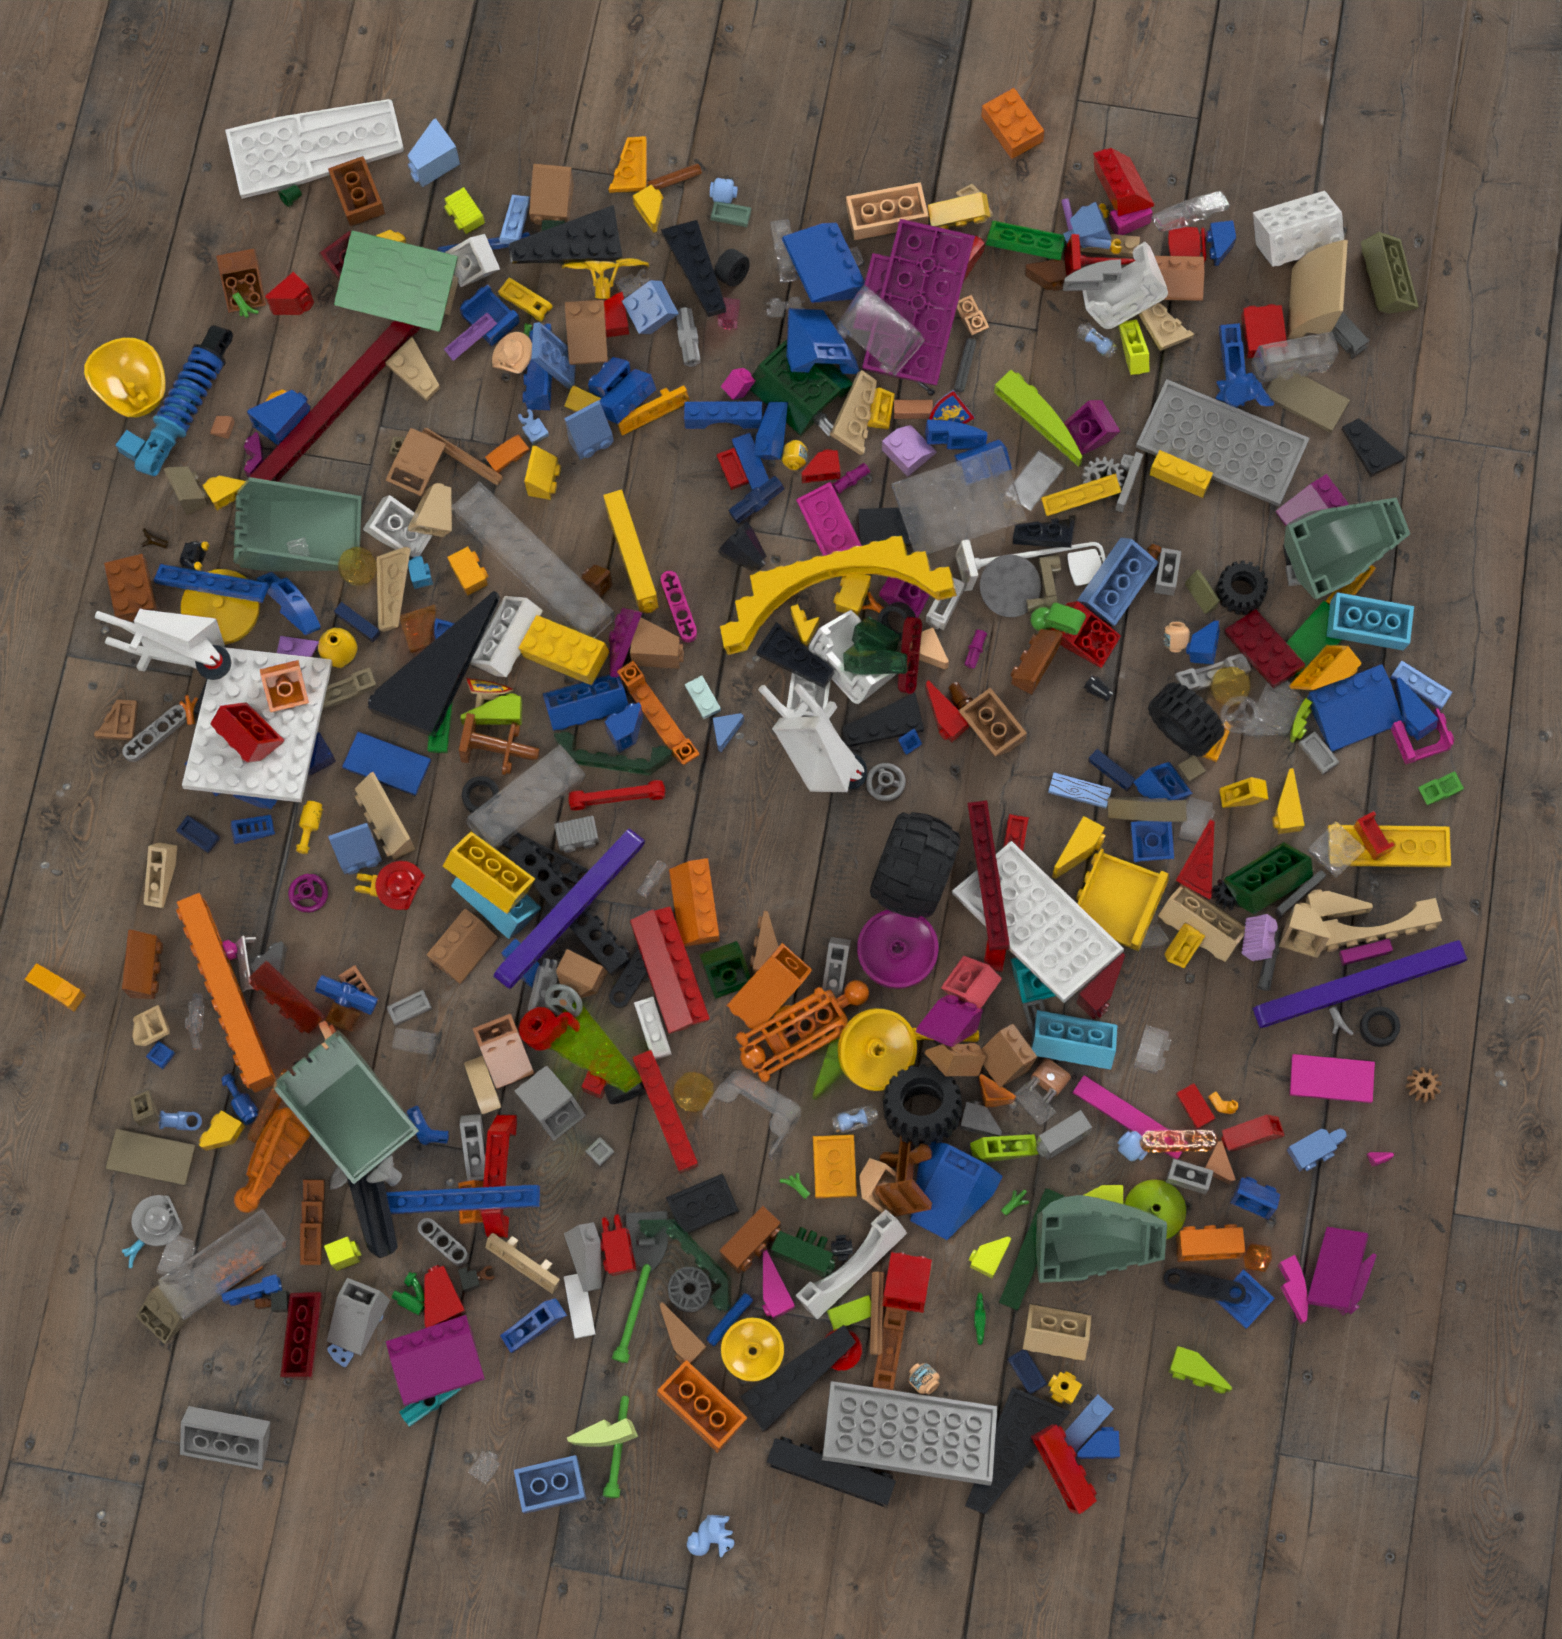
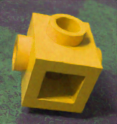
[1048,1371,1082,1405]

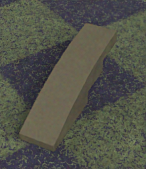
[1107,797,1187,822]

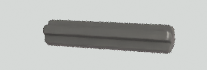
[954,338,976,392]

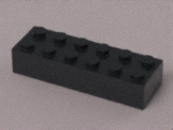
[766,1436,896,1508]

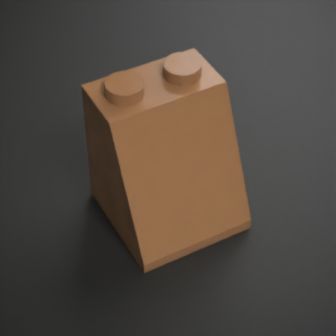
[529,164,574,226]
[630,618,684,669]
[981,1024,1037,1087]

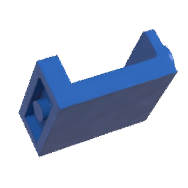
[460,285,520,347]

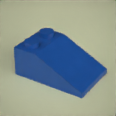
[1230,1177,1280,1220]

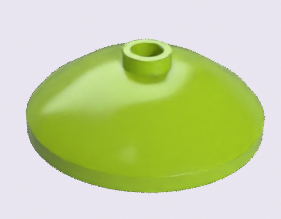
[1125,1180,1186,1240]

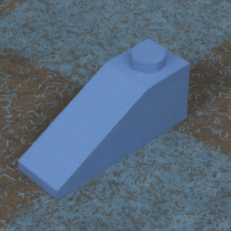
[1065,1395,1114,1452]

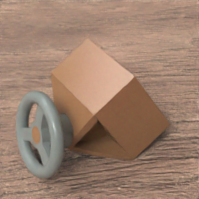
[545,949,608,1018]

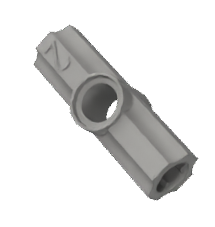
[676,307,701,367]

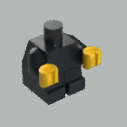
[179,541,209,571]

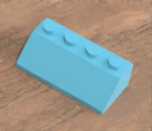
[451,877,541,939]
[1031,1010,1117,1070]

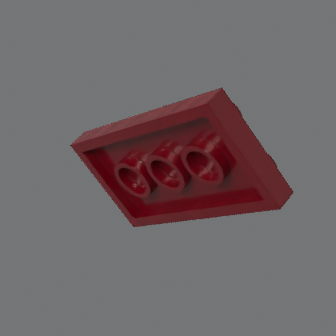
[1224,609,1305,689]

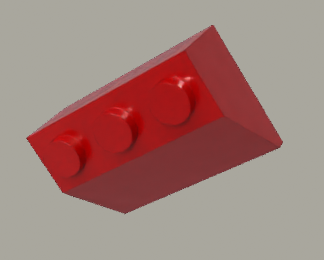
[210,702,285,763]

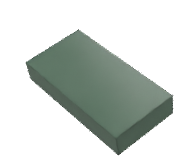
[710,201,752,227]

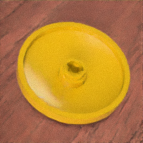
[181,569,260,645]
[838,1008,917,1091]

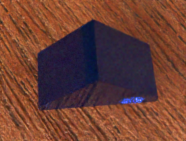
[308,732,336,775]

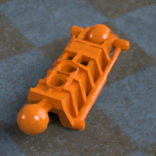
[735,980,869,1082]
[234,1107,311,1213]

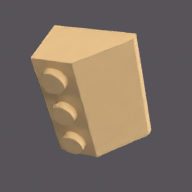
[1023,1304,1092,1361]

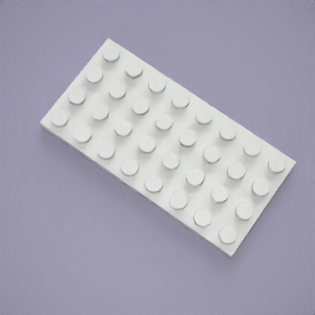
[952,841,1124,1003]

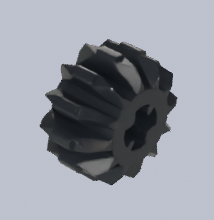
[1212,876,1240,911]

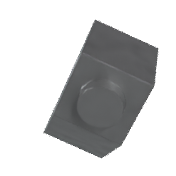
[960,1101,1002,1137]

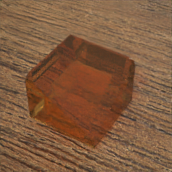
[1243,1244,1272,1272]

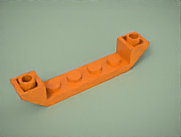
[617,661,700,765]

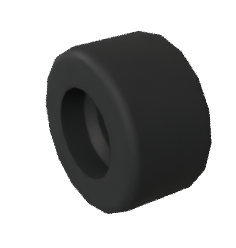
[714,249,750,287]

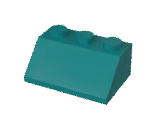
[1011,957,1056,1004]

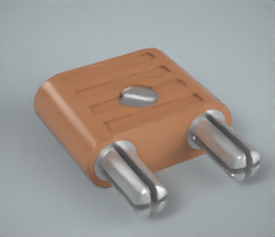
[1026,1058,1071,1103]

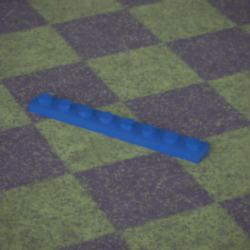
[386,1185,540,1214]

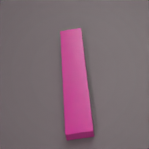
[1073,1075,1188,1160]

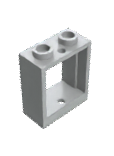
[1036,1110,1092,1160]

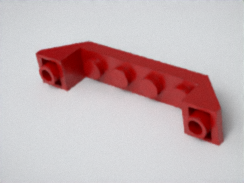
[481,1115,517,1238]

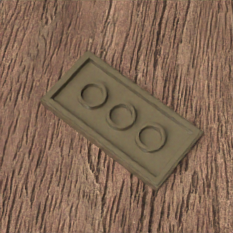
[1266,364,1350,433]
[106,1129,197,1186]

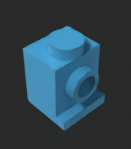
[408,556,433,589]

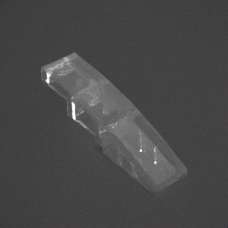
[1151,191,1230,232]

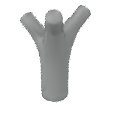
[1329,1007,1353,1035]

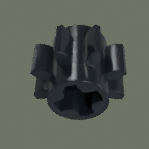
[831,1235,853,1261]

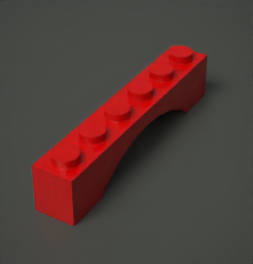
[632,1050,698,1174]

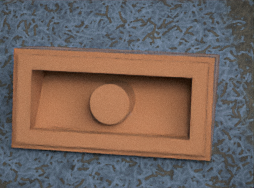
[894,400,933,419]

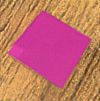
[1367,1152,1394,1167]

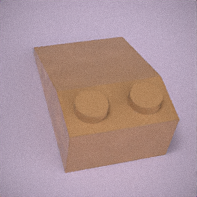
[565,300,608,365]

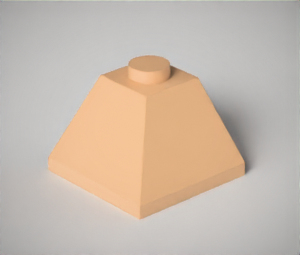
[860,1158,896,1214]

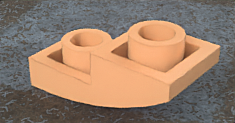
[956,295,989,336]

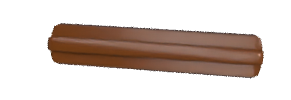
[648,164,702,190]

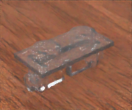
[766,297,805,318]

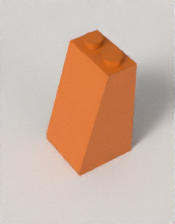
[726,943,812,1030]

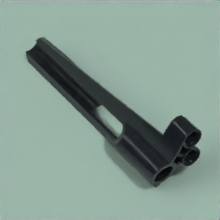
[293,1058,398,1258]

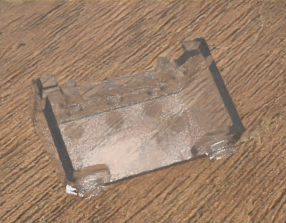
[837,285,925,376]

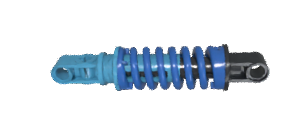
[135,325,233,476]

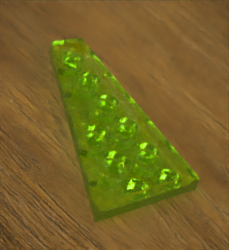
[548,1002,642,1093]

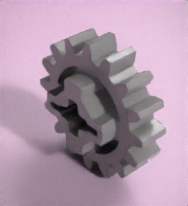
[1082,457,1125,499]

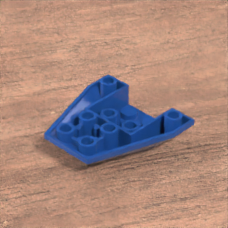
[786,308,860,374]
[910,1141,1003,1240]

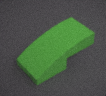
[1418,771,1464,806]

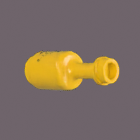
[296,801,323,854]

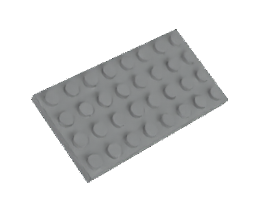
[1136,379,1310,507]
[822,1381,997,1486]

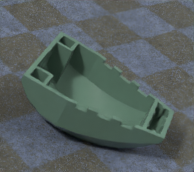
[1284,498,1410,599]
[1036,1195,1167,1283]

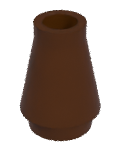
[948,682,973,710]

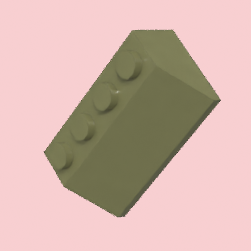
[1361,232,1419,314]

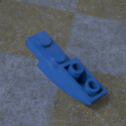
[257,572,321,635]

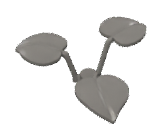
[329,1154,402,1190]

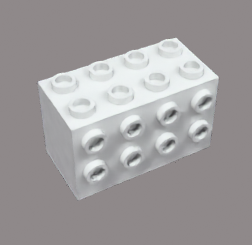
[1253,191,1344,267]

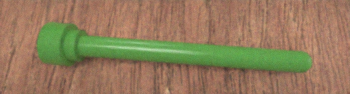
[612,1264,651,1363]
[603,1396,629,1498]

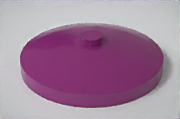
[857,910,938,989]

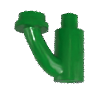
[391,1272,425,1316]

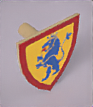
[466,678,514,708]

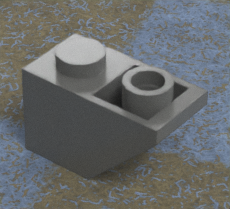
[249,941,287,988]

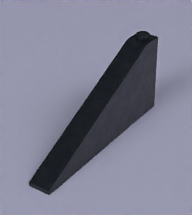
[368,591,501,738]

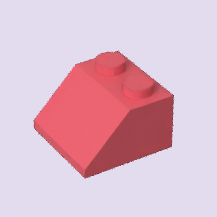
[941,956,1002,1009]

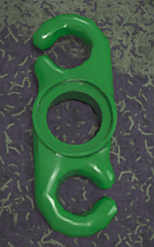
[974,1292,986,1345]

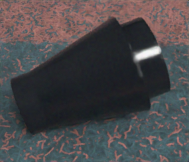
[1083,675,1114,701]

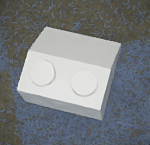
[445,234,500,287]

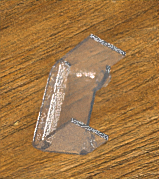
[702,1070,801,1162]

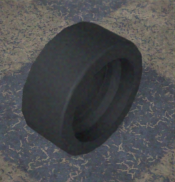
[877,602,916,642]
[461,776,500,815]
[1359,1006,1401,1047]
[604,1074,645,1105]

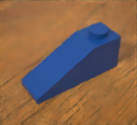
[754,402,788,460]
[1395,677,1438,741]
[500,1298,567,1353]

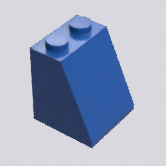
[247,390,311,446]

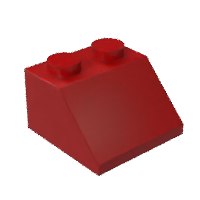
[265,272,314,315]

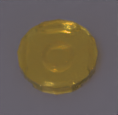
[338,547,377,586]
[1211,666,1250,706]

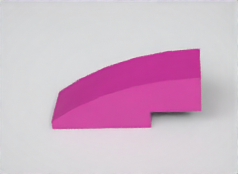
[1278,1255,1308,1325]

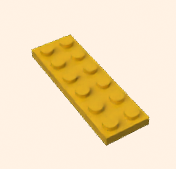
[1327,825,1451,867]

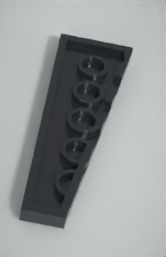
[661,220,727,317]
[740,1325,856,1432]

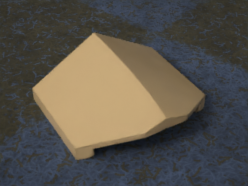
[132,1005,170,1046]

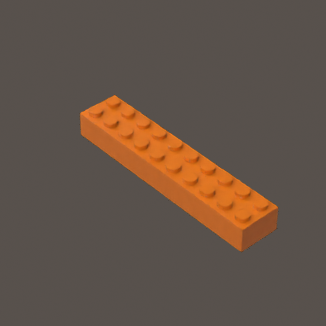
[176,893,276,1093]

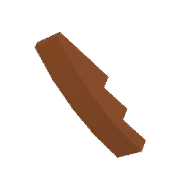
[300,1179,325,1265]

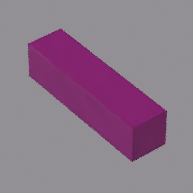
[1339,939,1393,966]

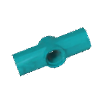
[399,1388,461,1427]

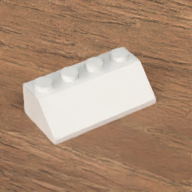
[470,596,543,677]

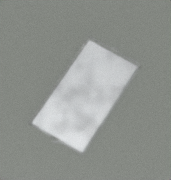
[1005,450,1065,511]

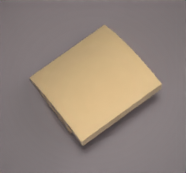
[1287,240,1348,340]

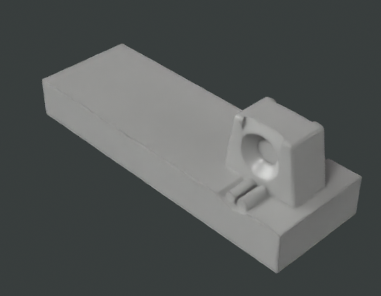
[1116,452,1143,512]

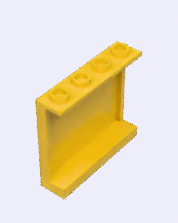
[1076,848,1169,951]

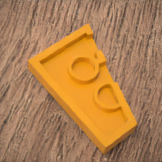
[608,136,647,193]

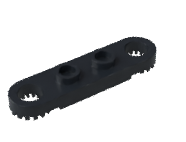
[609,947,647,1008]
[1163,1268,1246,1304]

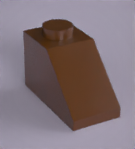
[1025,259,1067,291]
[581,564,613,599]

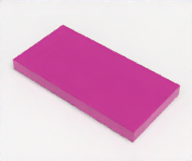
[796,482,862,556]
[1289,1054,1375,1103]

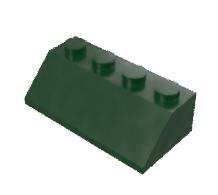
[1224,842,1313,915]

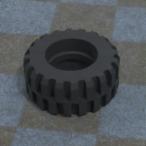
[1148,682,1224,757]
[883,1064,962,1146]

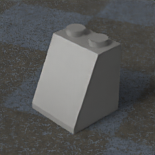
[515,1066,586,1141]

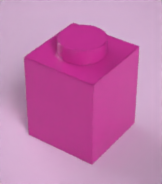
[721,368,756,400]

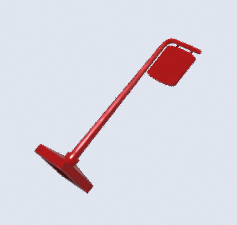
[1064,226,1207,276]

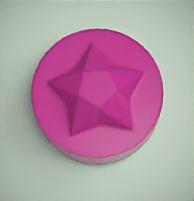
[222,939,238,960]

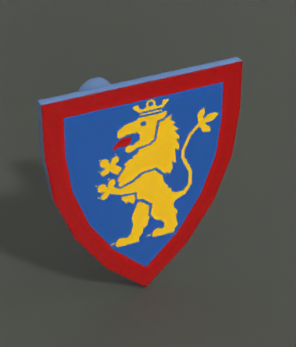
[928,390,975,424]

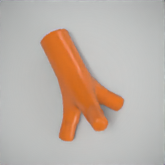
[862,592,884,613]
[179,695,198,725]

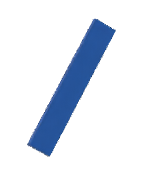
[154,564,269,603]

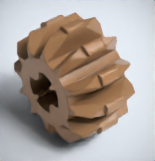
[1406,1067,1442,1103]

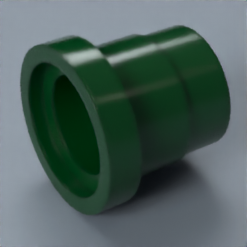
[278,184,302,207]

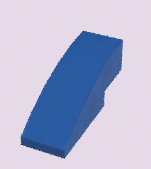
[1219,323,1246,377]
[925,420,988,449]

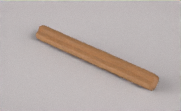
[422,428,503,485]

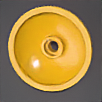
[721,1318,784,1382]

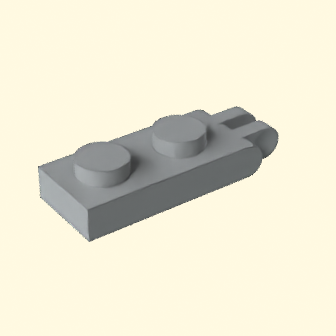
[528,958,558,1011]

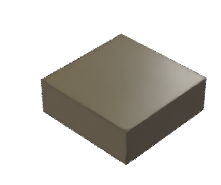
[1178,756,1206,783]

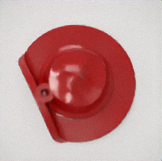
[375,861,425,910]

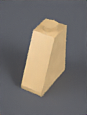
[408,483,452,537]

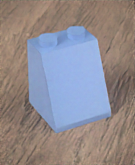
[407,118,460,187]

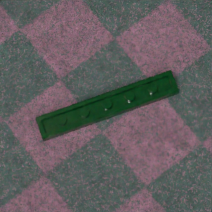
[999,1188,1065,1311]

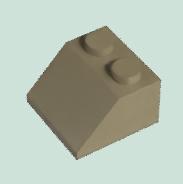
[163,466,208,515]

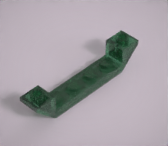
[554,731,673,776]
[638,1219,731,1312]

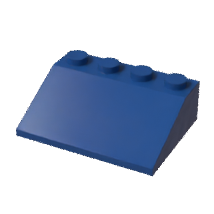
[781,223,865,303]
[1307,664,1404,752]

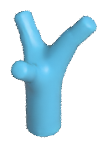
[122,1239,145,1268]

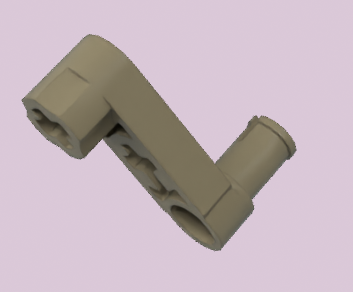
[1026,555,1061,612]

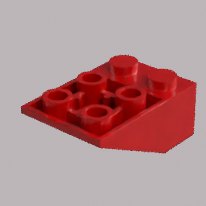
[1050,601,1121,668]

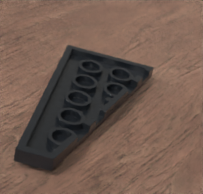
[508,205,623,264]
[965,1387,1071,1515]

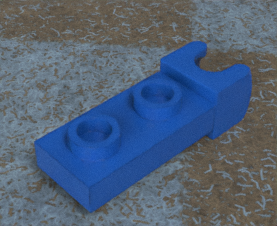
[221,1274,283,1306]

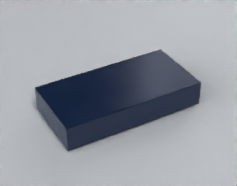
[176,815,220,854]
[1007,1349,1047,1395]

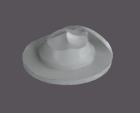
[131,1195,183,1246]

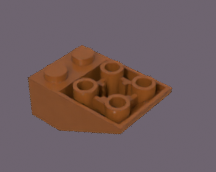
[216,248,266,313]

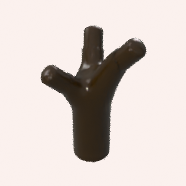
[141,528,168,549]

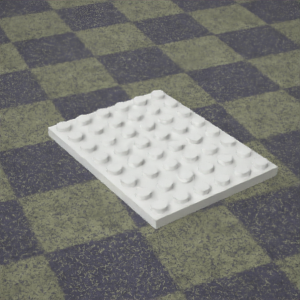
[182,647,332,802]

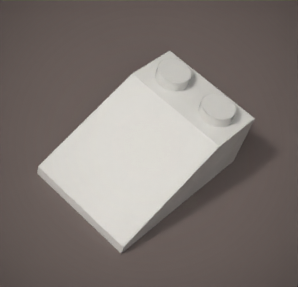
[363,495,433,558]
[787,673,831,717]

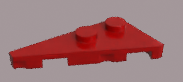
[1176,819,1215,899]

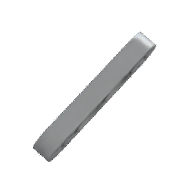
[122,705,187,762]

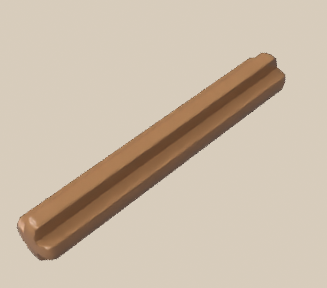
[870,1272,884,1355]

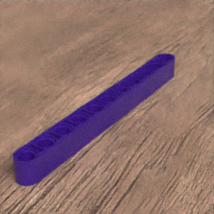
[493,829,646,989]
[1252,940,1468,1028]

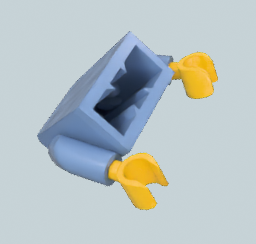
[1063,202,1122,254]

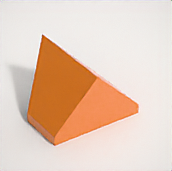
[978,1073,1016,1108]

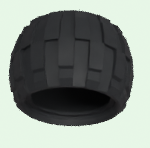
[870,812,961,918]

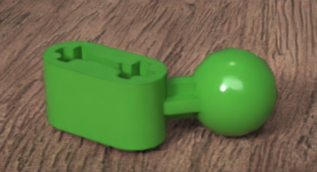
[1030,603,1086,635]

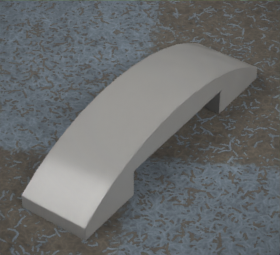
[1175,653,1251,691]

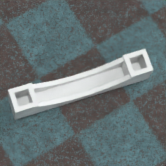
[795,1209,907,1319]

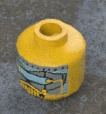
[782,440,808,470]

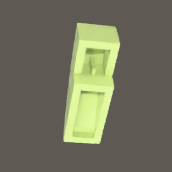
[567,1418,638,1447]

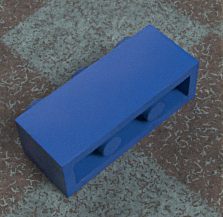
[599,369,656,424]

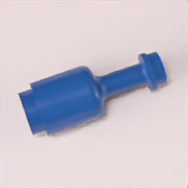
[221,1073,259,1125]

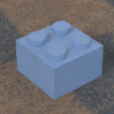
[622,280,679,334]

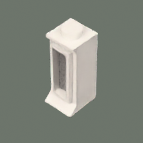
[926,578,965,630]

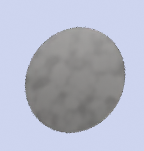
[980,554,1041,617]

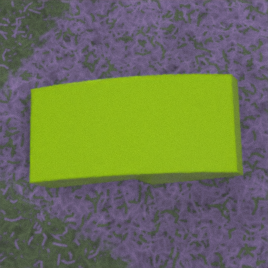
[1290,698,1312,743]
[827,1295,871,1330]

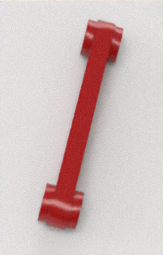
[568,780,666,811]

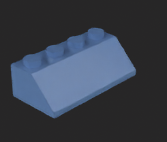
[1077,538,1159,626]

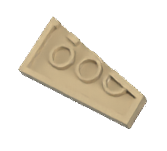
[377,547,411,632]

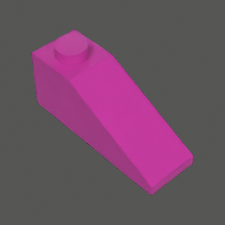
[762,1250,795,1320]

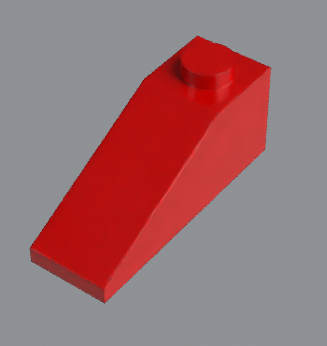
[925,680,969,743]

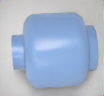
[710,178,738,203]
[1117,1131,1149,1161]

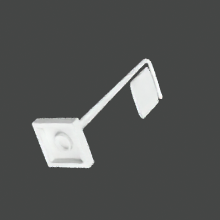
[955,539,1106,591]

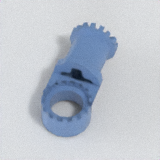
[158,1111,202,1130]

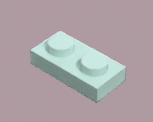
[685,676,721,719]

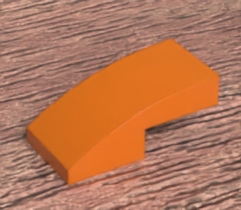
[485,435,530,473]

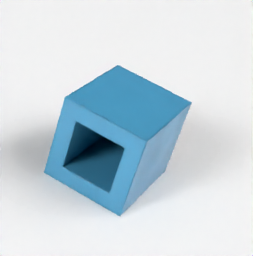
[116,430,146,462]

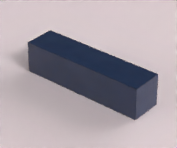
[334,602,381,643]
[1088,749,1136,792]

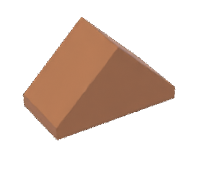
[1205,1141,1236,1185]

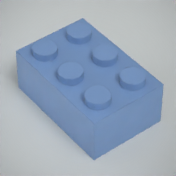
[514,1455,587,1514]

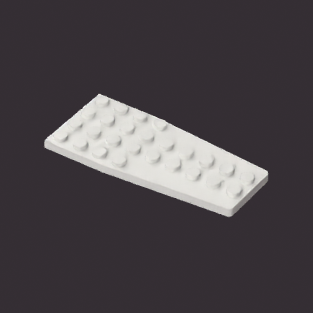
[225,99,404,199]

